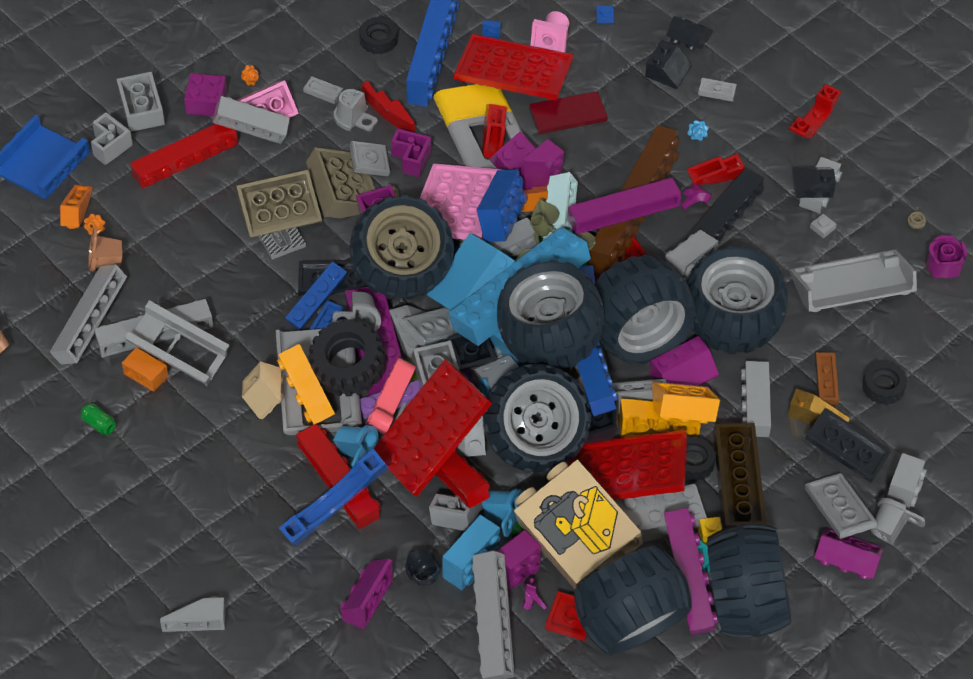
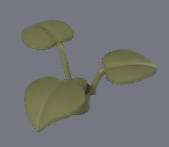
[515,199,596,262]

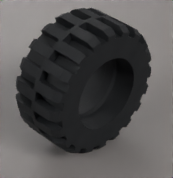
[309,319,386,397]

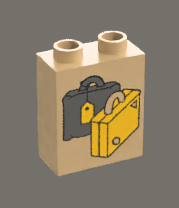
[514,459,643,589]

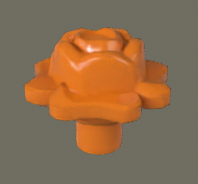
[241,65,259,86]
[84,214,105,236]

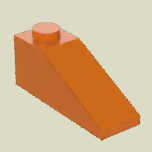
[60,185,93,229]

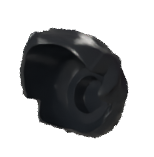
[405,550,441,586]

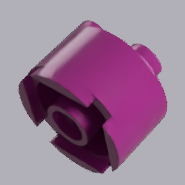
[926,235,967,278]

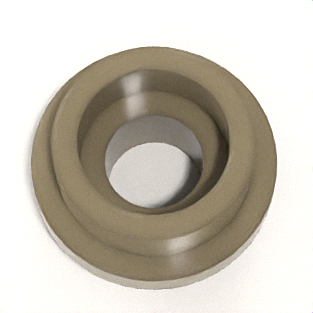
[907,211,926,229]

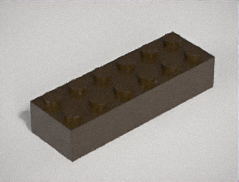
[713,423,766,529]

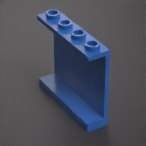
[0,115,90,200]

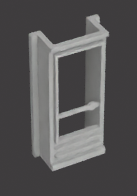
[125,300,229,387]

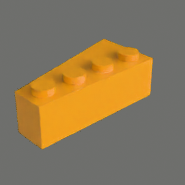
[277,344,335,425]
[619,398,701,438]

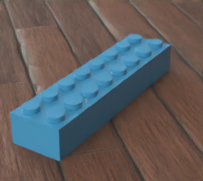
[448,227,591,346]

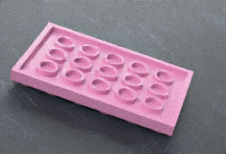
[408,164,505,240]

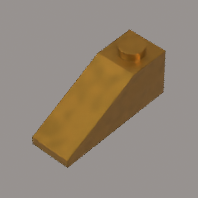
[788,389,850,425]

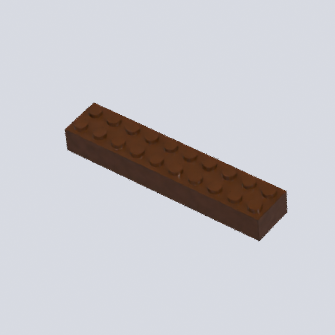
[589,125,680,278]

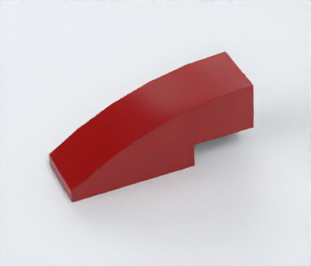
[482,104,507,159]
[687,154,745,185]

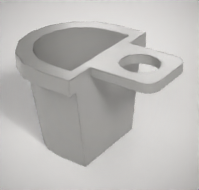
[334,89,378,131]
[332,292,381,332]
[871,498,925,545]

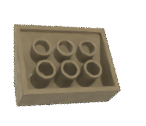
[306,147,375,219]
[236,170,322,238]

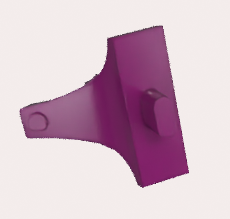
[681,183,712,210]
[522,578,548,610]

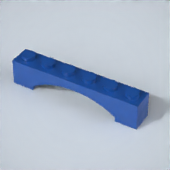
[279,449,389,546]

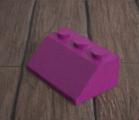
[521,139,564,190]
[649,336,719,386]
[814,528,885,579]
[340,559,393,630]

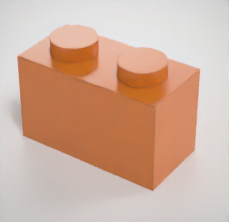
[122,347,168,392]

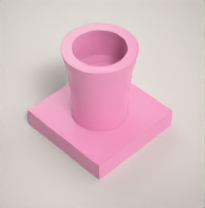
[530,11,569,53]

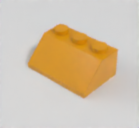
[652,382,720,424]

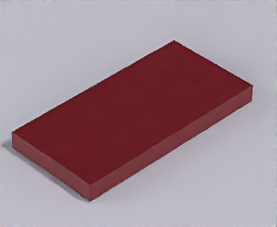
[529,91,608,134]

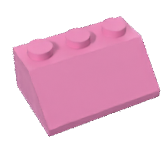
[236,80,299,118]

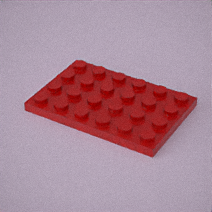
[454,34,574,100]
[374,359,492,497]
[567,430,687,500]

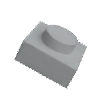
[810,214,837,238]

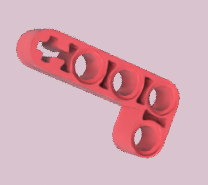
[366,357,416,434]

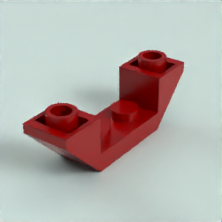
[789,84,841,139]

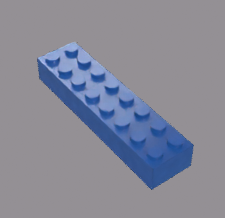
[406,0,460,107]

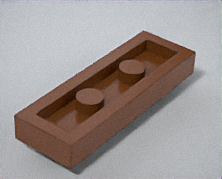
[815,352,839,405]

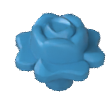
[687,120,709,141]

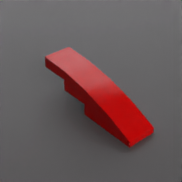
[362,81,415,133]

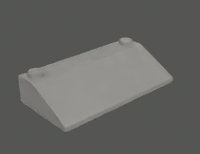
[790,249,917,312]

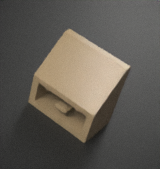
[242,361,283,420]

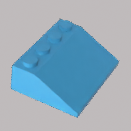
[427,233,515,311]

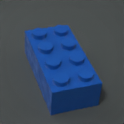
[477,169,527,242]

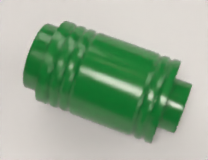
[81,403,116,435]

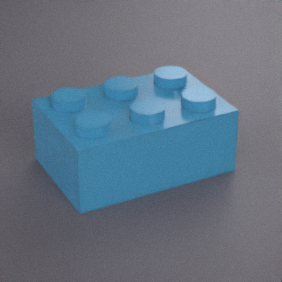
[443,515,501,590]

